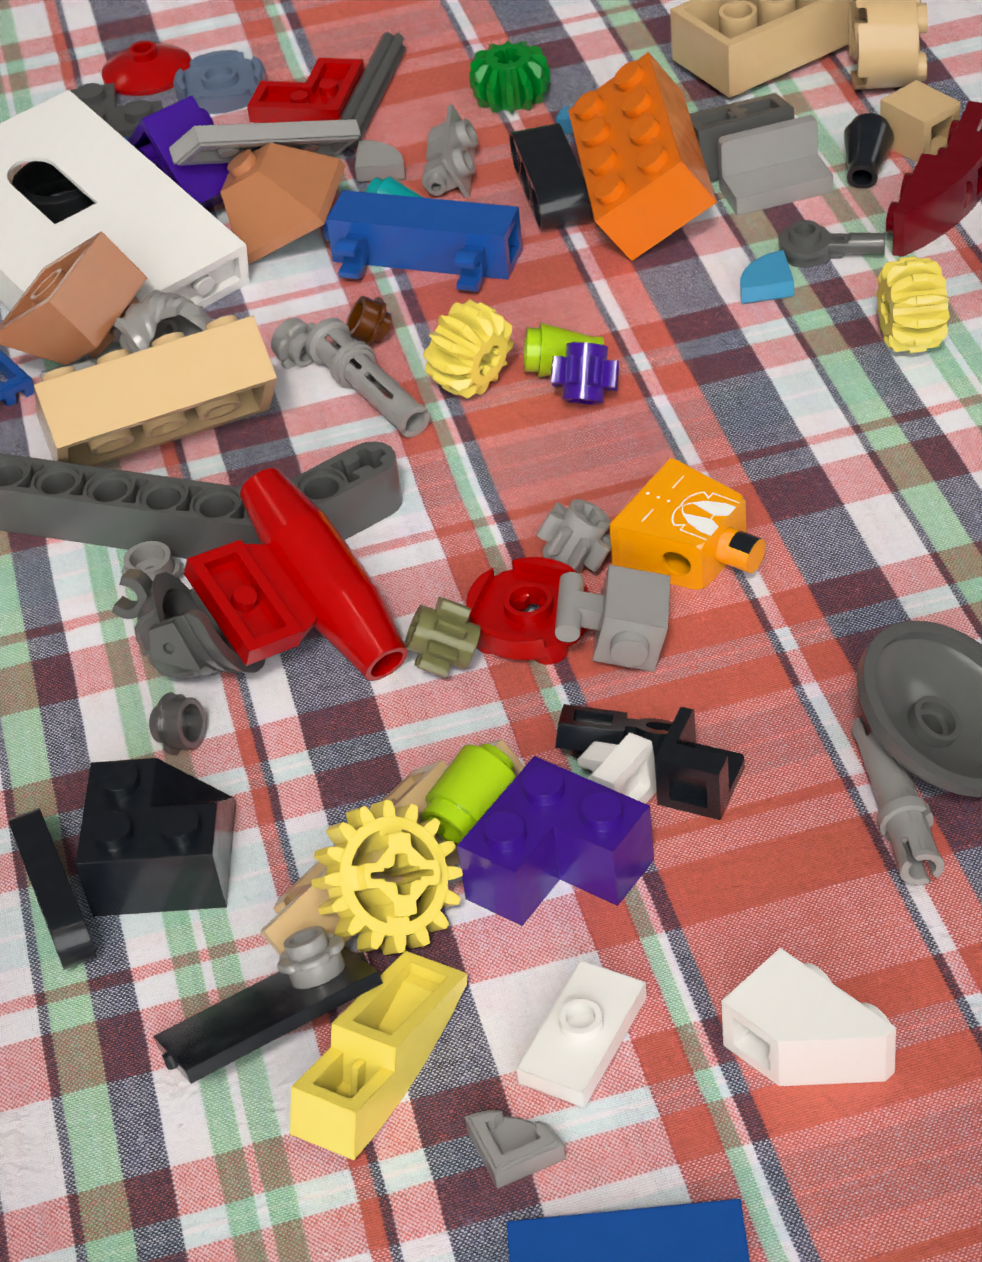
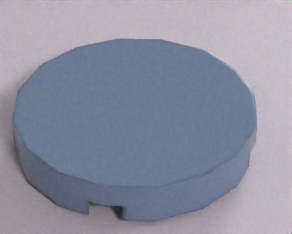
[173,50,267,114]

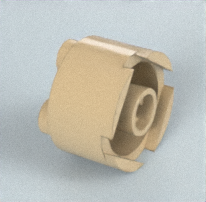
[848,0,928,90]

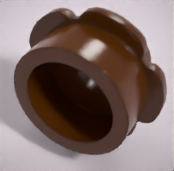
[346,296,391,344]

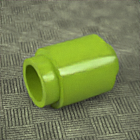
[422,743,516,846]

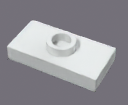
[516,960,647,1108]

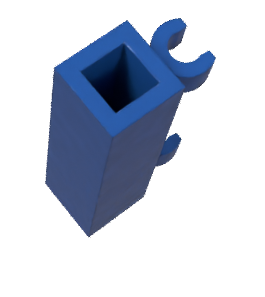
[323,190,523,292]

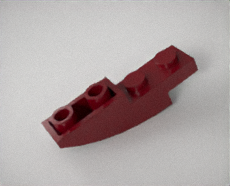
[886,101,982,257]

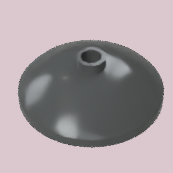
[857,621,982,797]

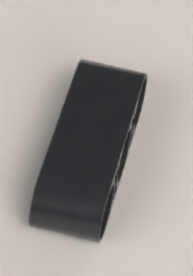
[509,123,592,231]

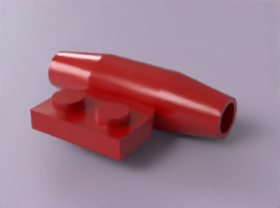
[184,468,408,681]

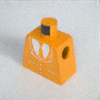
[609,458,766,591]

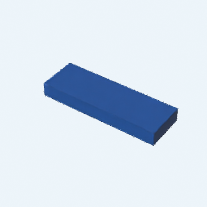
[507,1199,750,1262]

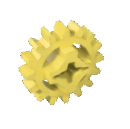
[311,800,463,955]

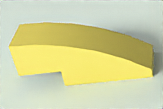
[290,951,468,1160]

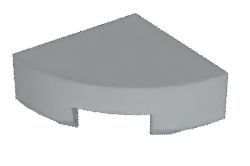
[355,140,406,182]
[464,1110,566,1189]

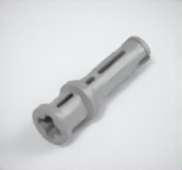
[305,318,430,438]

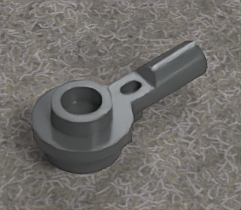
[778,220,886,268]

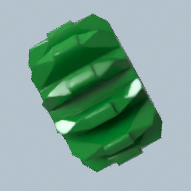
[469,40,551,114]

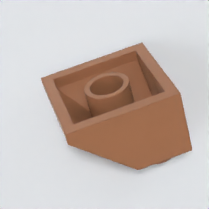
[220,142,346,265]

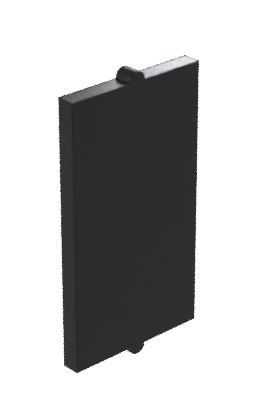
[153,946,383,1084]

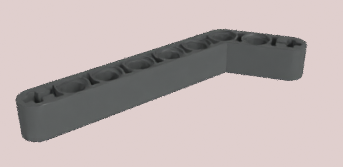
[0,441,402,559]

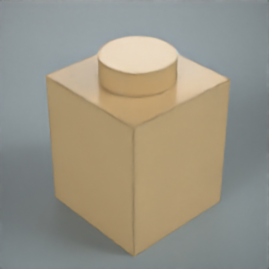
[880,80,961,163]

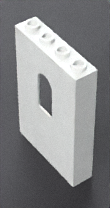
[0,90,250,365]

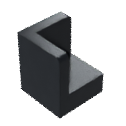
[654,706,745,820]

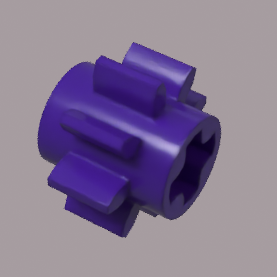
[550,342,619,405]

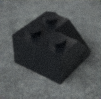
[76,758,236,917]

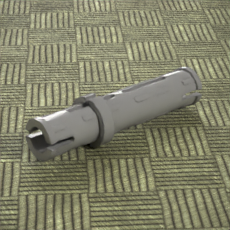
[852,717,945,885]

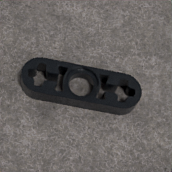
[7,808,97,970]

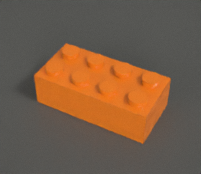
[568,52,717,261]

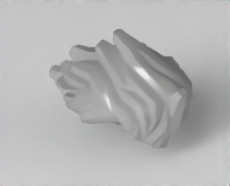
[114,290,212,354]

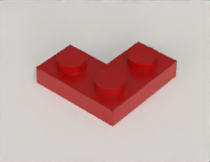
[247,57,365,123]

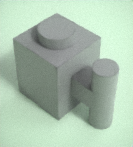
[555,564,670,672]

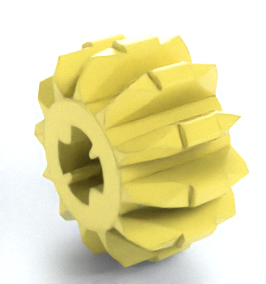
[875,256,950,353]
[423,299,514,399]

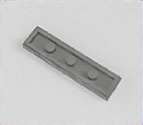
[169,119,361,166]

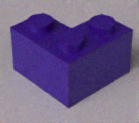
[127,95,229,210]
[457,756,654,926]

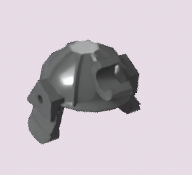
[112,569,266,679]

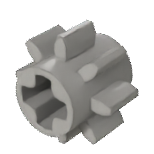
[536,499,611,574]

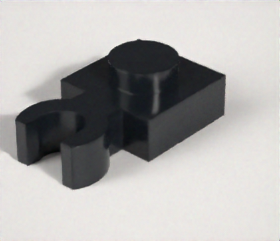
[555,704,673,758]

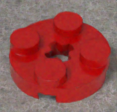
[466,557,589,665]

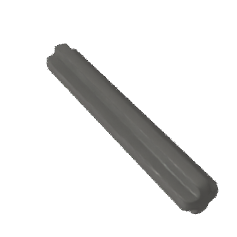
[339,32,406,150]

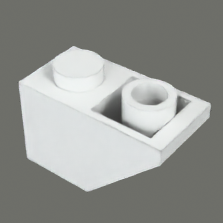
[721,948,896,1086]

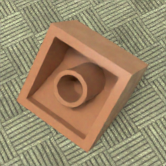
[0,231,148,365]

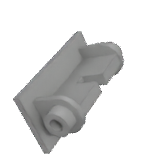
[422,104,478,198]

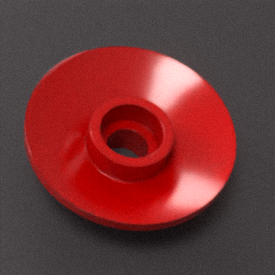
[101,41,191,96]

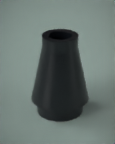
[843,113,894,189]

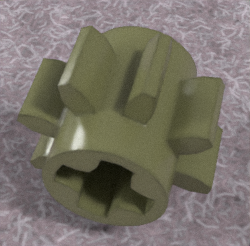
[405,596,480,678]

